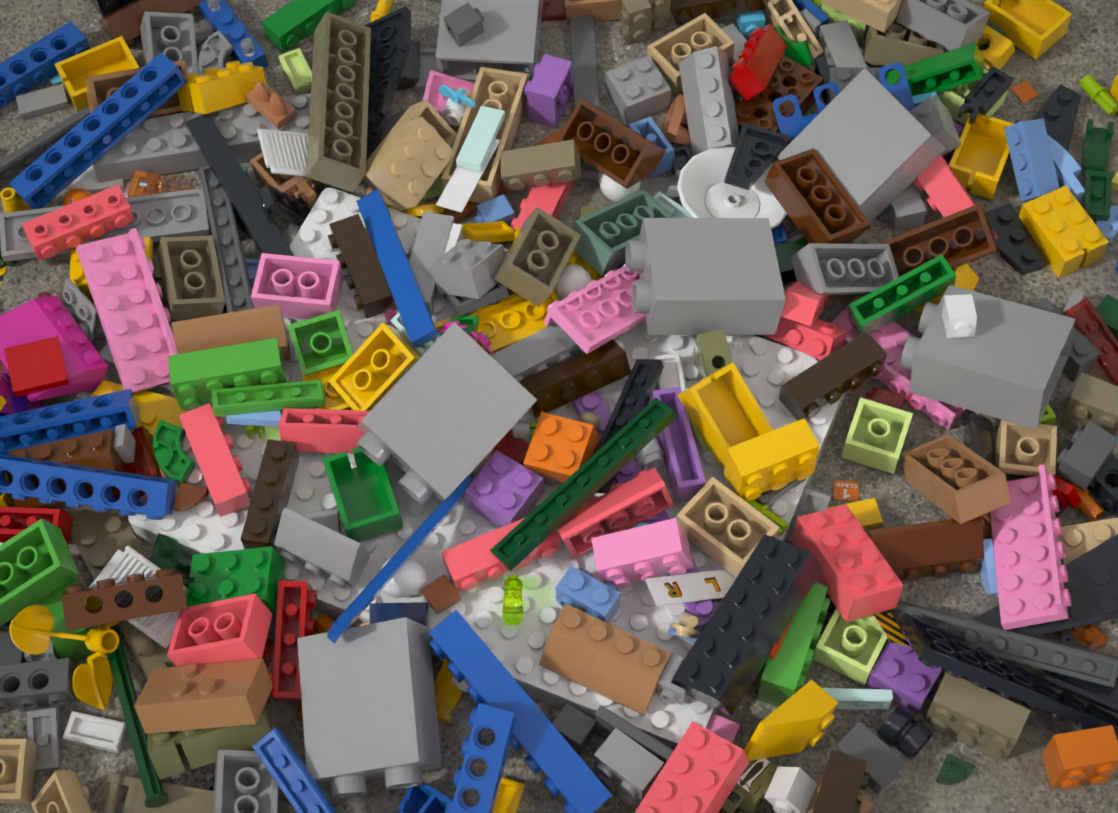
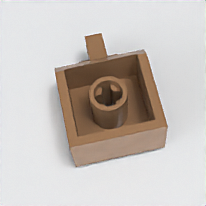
[250,153,322,206]

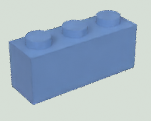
[1004,118,1059,202]

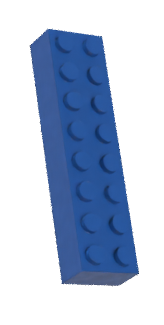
[428,610,612,813]

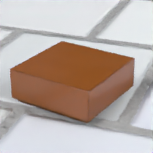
[421,574,461,615]

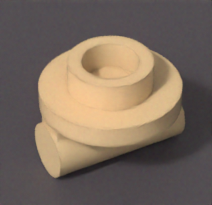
[671,612,700,639]

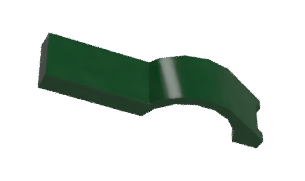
[1082,119,1114,221]

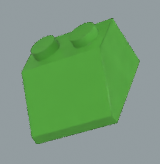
[287,310,353,377]

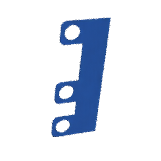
[773,62,915,143]

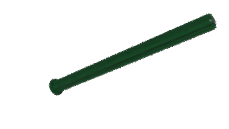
[107,624,169,808]

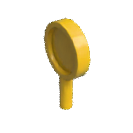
[388,202,445,217]

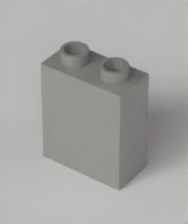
[436,0,543,82]
[777,68,946,223]
[625,218,786,335]
[901,285,1075,430]
[356,322,537,505]
[297,617,442,798]

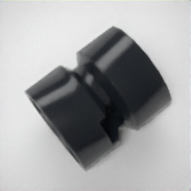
[878,703,935,760]

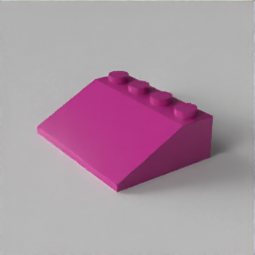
[0,295,109,402]

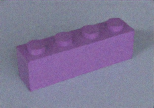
[651,387,706,503]

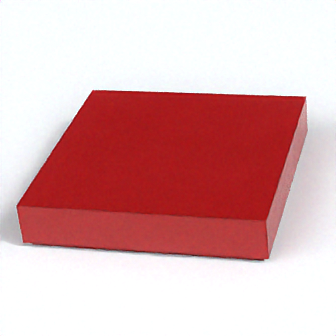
[4,336,70,397]

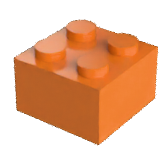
[523,412,600,483]
[1041,725,1118,790]

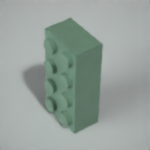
[572,189,676,276]

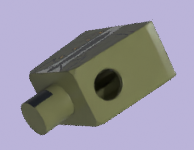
[693,329,732,379]
[722,742,777,813]

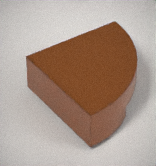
[173,483,209,512]

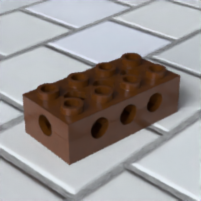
[735,55,824,135]
[61,568,187,631]

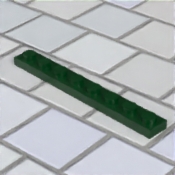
[490,398,677,571]

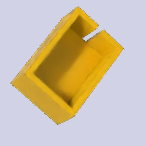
[983,0,1072,60]
[55,36,139,112]
[177,61,266,114]
[949,113,1014,200]
[1019,186,1109,278]
[677,362,773,466]
[724,418,820,501]

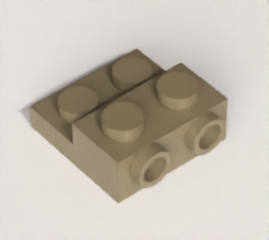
[619,0,670,45]

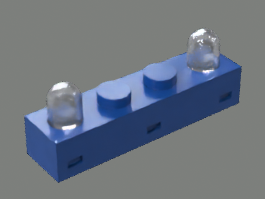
[199,0,268,68]

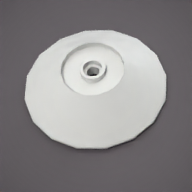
[677,146,787,229]

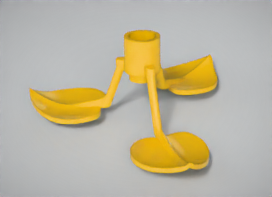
[9,596,120,710]

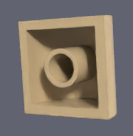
[994,420,1057,477]
[31,770,98,813]

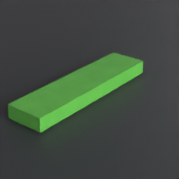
[211,379,325,417]

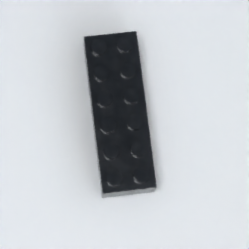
[672,534,823,716]

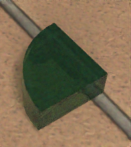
[935,753,976,785]

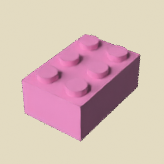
[251,253,343,319]
[591,518,694,589]

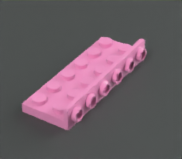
[76,228,177,394]
[544,263,646,354]
[827,295,967,430]
[990,464,1072,630]

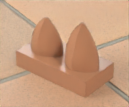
[245,82,297,129]
[662,94,691,145]

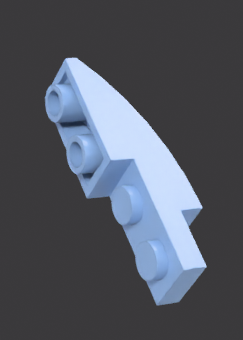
[1018,121,1085,203]

